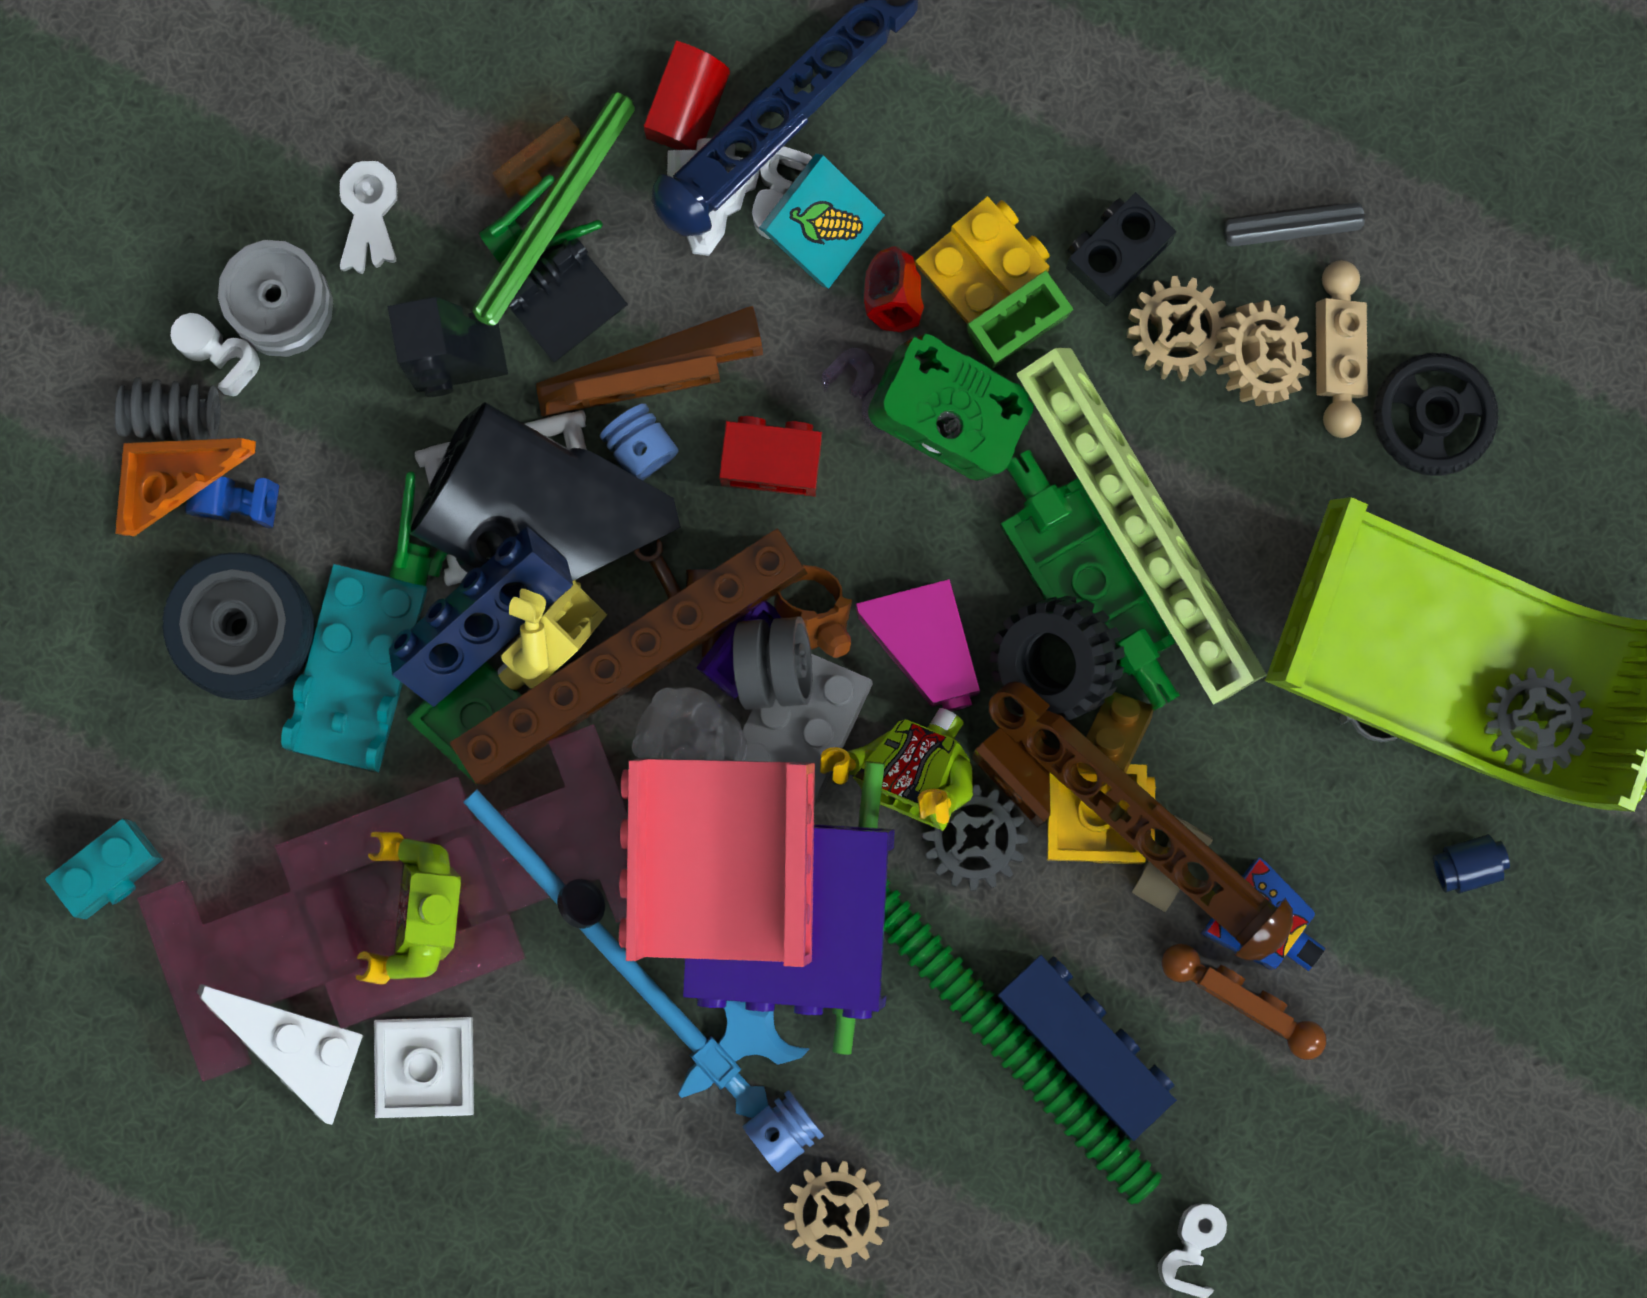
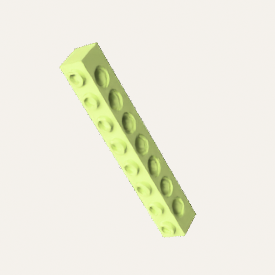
[1016,348,1267,705]

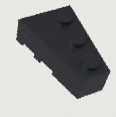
[387,297,508,397]

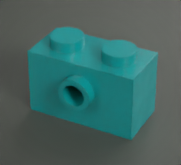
[45,818,164,919]

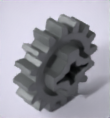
[1484,668,1593,775]
[922,785,1028,891]

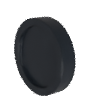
[557,879,605,929]

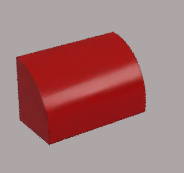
[644,40,731,150]

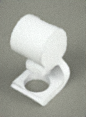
[752,146,812,239]
[170,313,260,396]
[1158,1203,1227,1298]

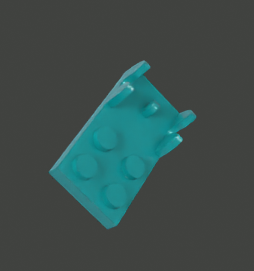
[281,564,428,773]

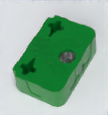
[868,334,1034,481]

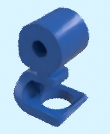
[185,476,280,529]

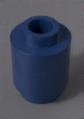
[1433,834,1510,894]

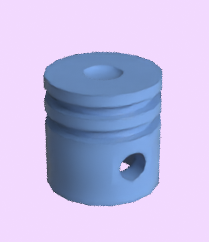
[600,404,679,480]
[742,1090,824,1173]

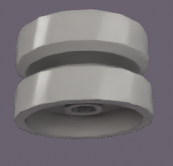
[218,240,333,357]

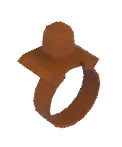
[774,565,852,658]

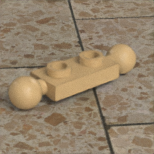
[1316,260,1368,438]

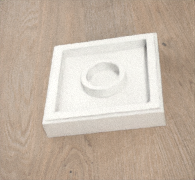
[374,1017,474,1118]

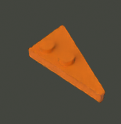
[115,438,256,536]

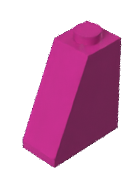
[856,579,980,711]

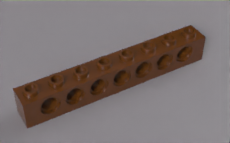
[450,528,808,785]

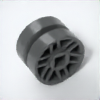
[733,616,813,710]

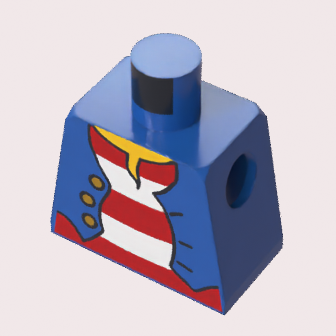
[1201,857,1325,971]

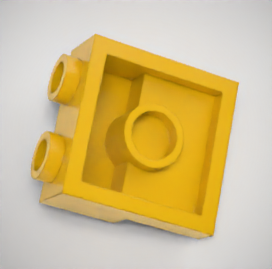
[915,196,1050,324]
[1047,764,1156,864]

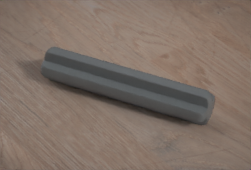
[1224,203,1365,247]

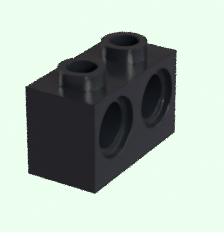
[1066,192,1177,307]

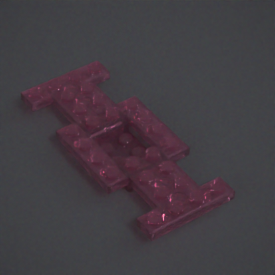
[137,724,628,1082]

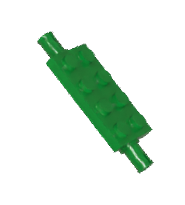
[1000,450,1180,711]

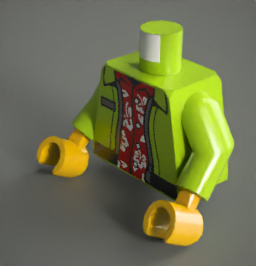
[820,708,973,831]
[356,832,461,985]

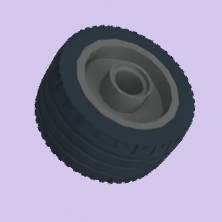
[162,552,314,700]

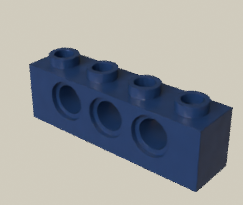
[389,527,573,707]

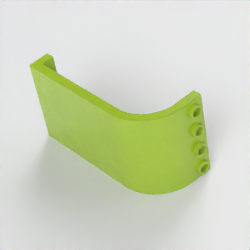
[1265,497,1647,812]

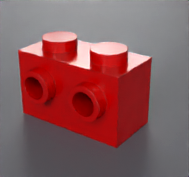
[720,416,822,497]

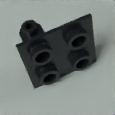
[508,238,628,363]

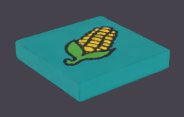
[759,153,885,289]

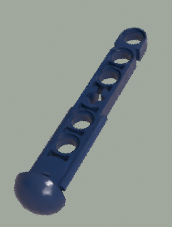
[651,0,918,237]

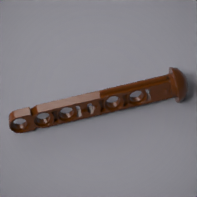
[989,681,1293,960]

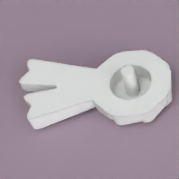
[340,161,397,274]

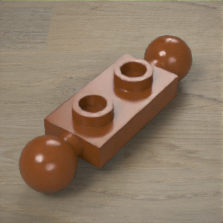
[1162,944,1327,1060]

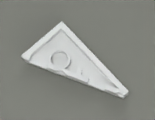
[197,984,363,1125]

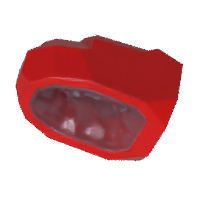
[864,246,924,332]

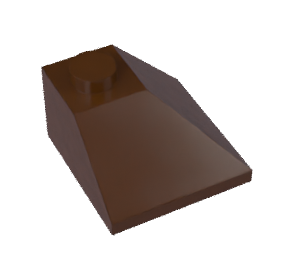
[972,728,1051,828]

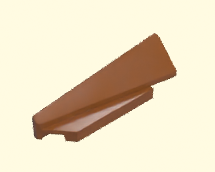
[536,306,763,417]

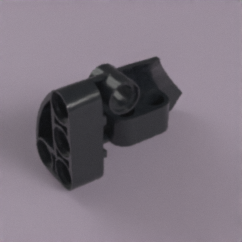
[410,402,681,581]

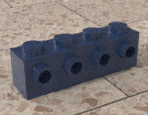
[996,955,1177,1141]

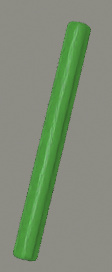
[472,92,635,326]

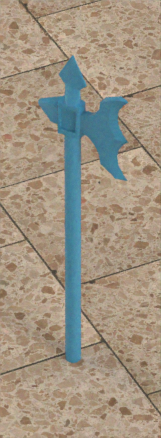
[463,789,809,1118]

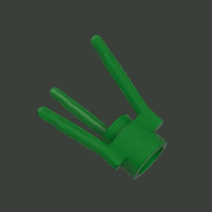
[479,174,603,263]
[389,471,448,586]

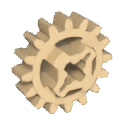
[1126,276,1227,381]
[1213,300,1312,406]
[783,1160,889,1269]

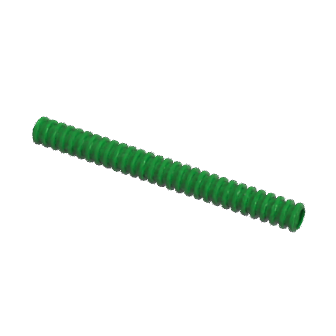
[884,878,1162,1205]

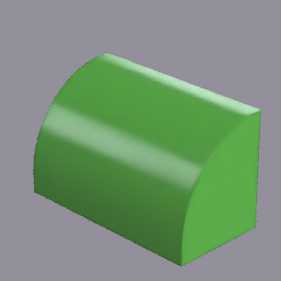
[967,270,1074,370]

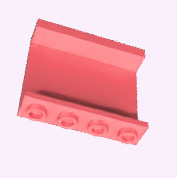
[619,759,815,967]

